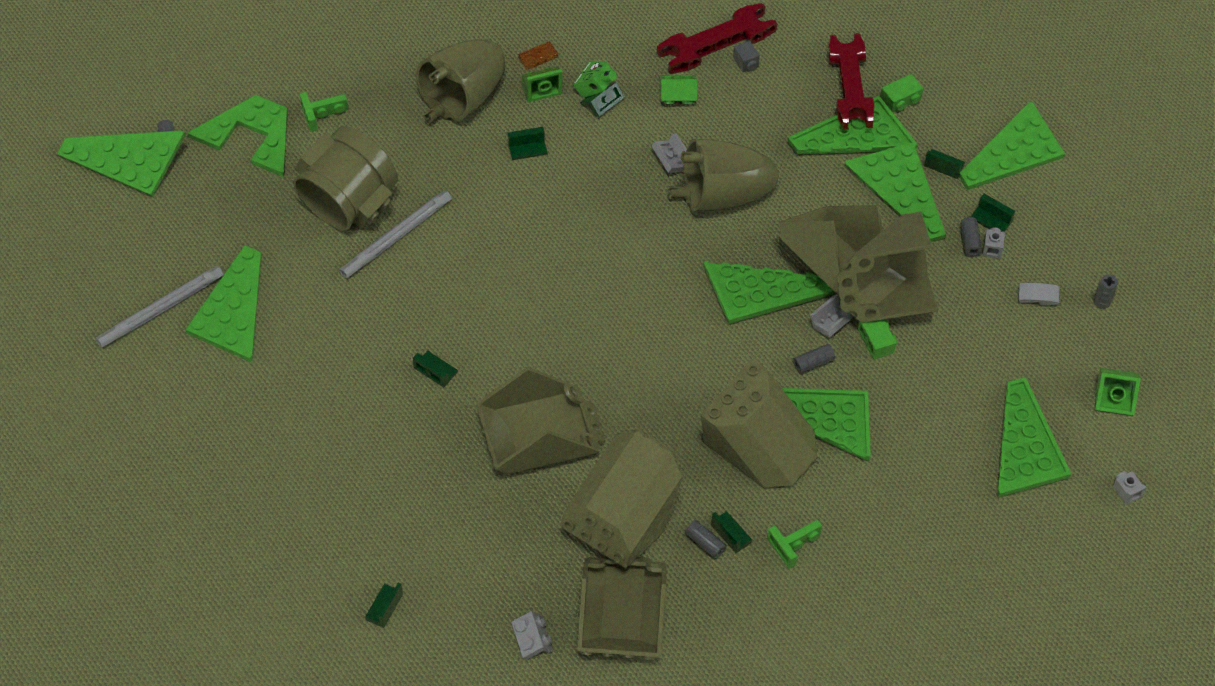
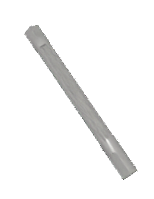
[339,190,452,278]
[95,266,224,347]

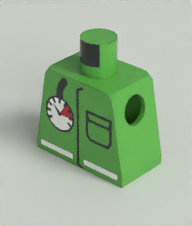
[573,61,617,98]

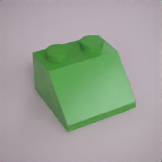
[522,67,562,102]
[660,75,697,104]
[1095,368,1141,416]

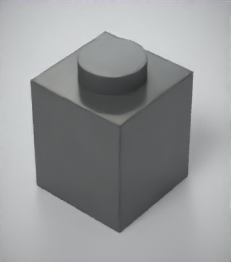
[733,41,760,72]

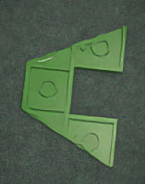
[187,95,288,177]

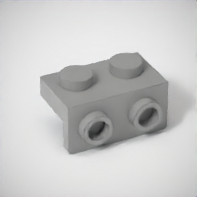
[651,133,687,173]
[810,294,855,337]
[511,611,553,660]

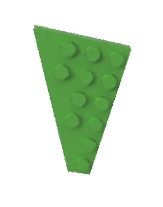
[787,96,918,154]
[959,102,1065,190]
[57,131,186,197]
[845,142,946,242]
[185,245,262,362]
[703,261,835,324]
[997,377,1071,497]
[782,388,871,460]

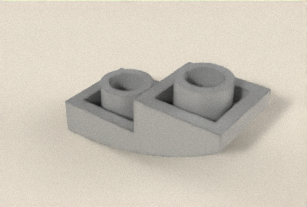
[1019,283,1060,306]

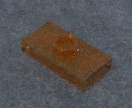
[518,41,558,70]

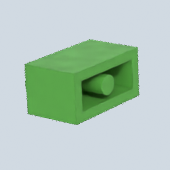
[880,74,924,113]
[858,319,897,360]

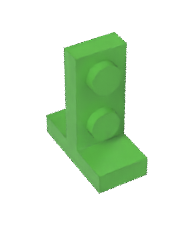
[299,92,348,132]
[767,519,822,569]

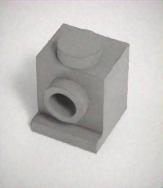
[982,228,1005,259]
[1113,471,1146,505]

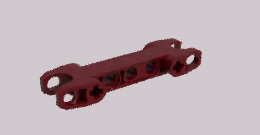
[656,3,778,74]
[829,33,875,130]

